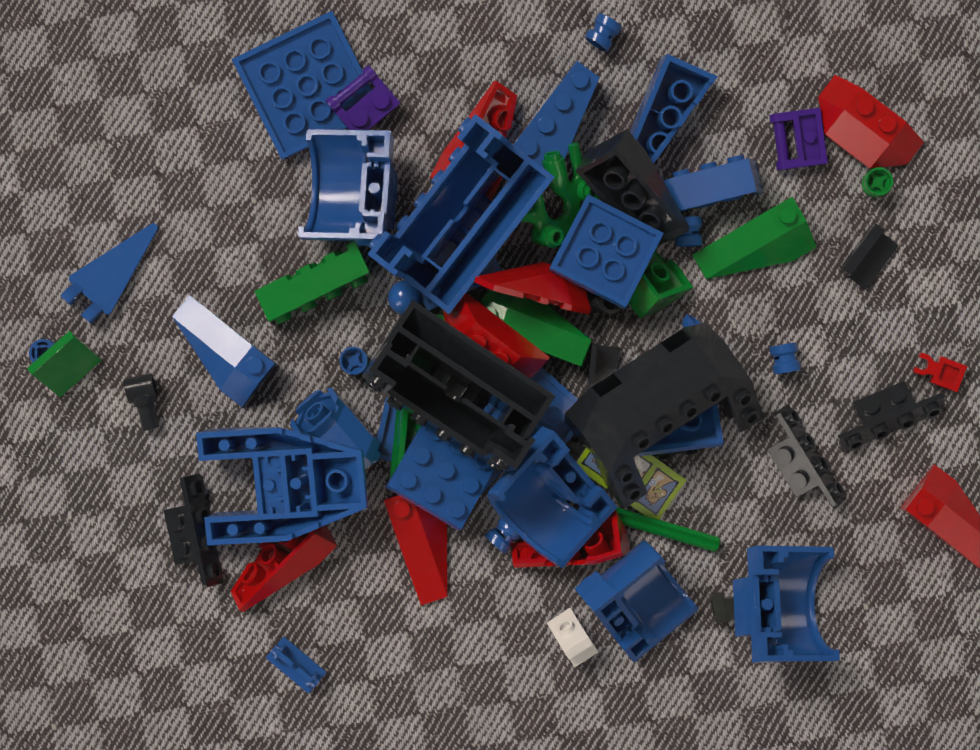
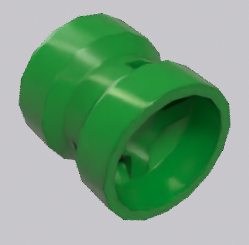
[861,167,893,198]

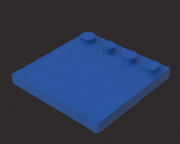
[232,11,372,161]

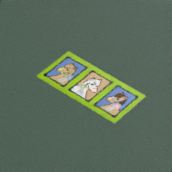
[577,447,686,519]

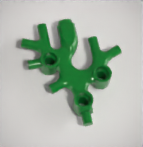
[521,142,599,251]

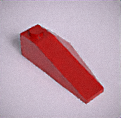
[429,81,517,200]
[474,262,591,314]
[900,464,980,569]
[384,495,448,605]
[231,525,337,612]

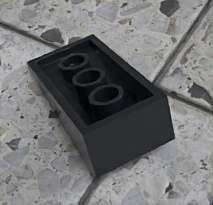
[576,129,689,247]

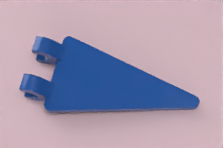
[60,223,158,324]

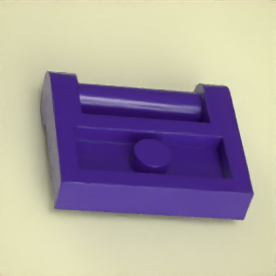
[325,65,400,130]
[769,108,828,171]

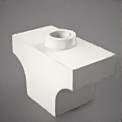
[547,608,598,667]

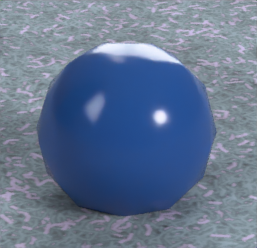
[388,280,423,314]

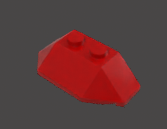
[817,75,924,169]
[443,293,549,378]

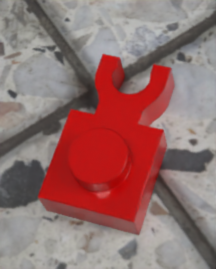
[912,352,967,392]

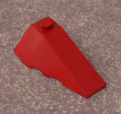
[511,511,630,568]

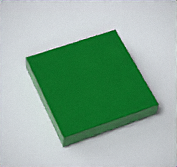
[27,331,102,397]

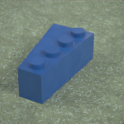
[630,54,718,164]
[513,61,600,167]
[660,155,764,213]

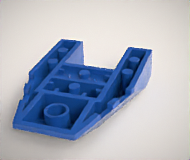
[196,427,368,546]

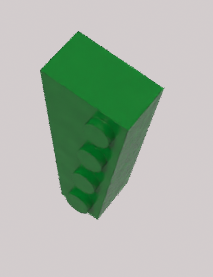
[254,241,372,325]

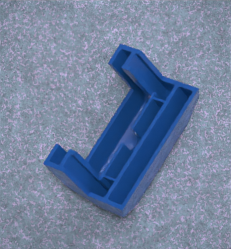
[368,114,554,314]

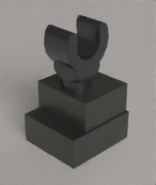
[709,592,734,623]

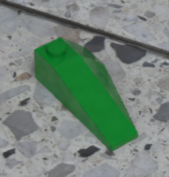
[692,197,817,279]
[628,247,693,319]
[481,289,592,367]

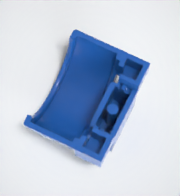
[298,129,398,246]
[487,426,618,568]
[574,540,698,663]
[733,545,840,663]

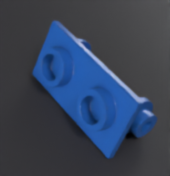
[266,636,326,694]

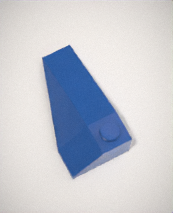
[172,295,277,408]

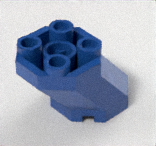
[290,387,381,469]

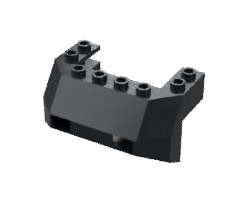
[362,300,555,473]
[564,322,764,509]

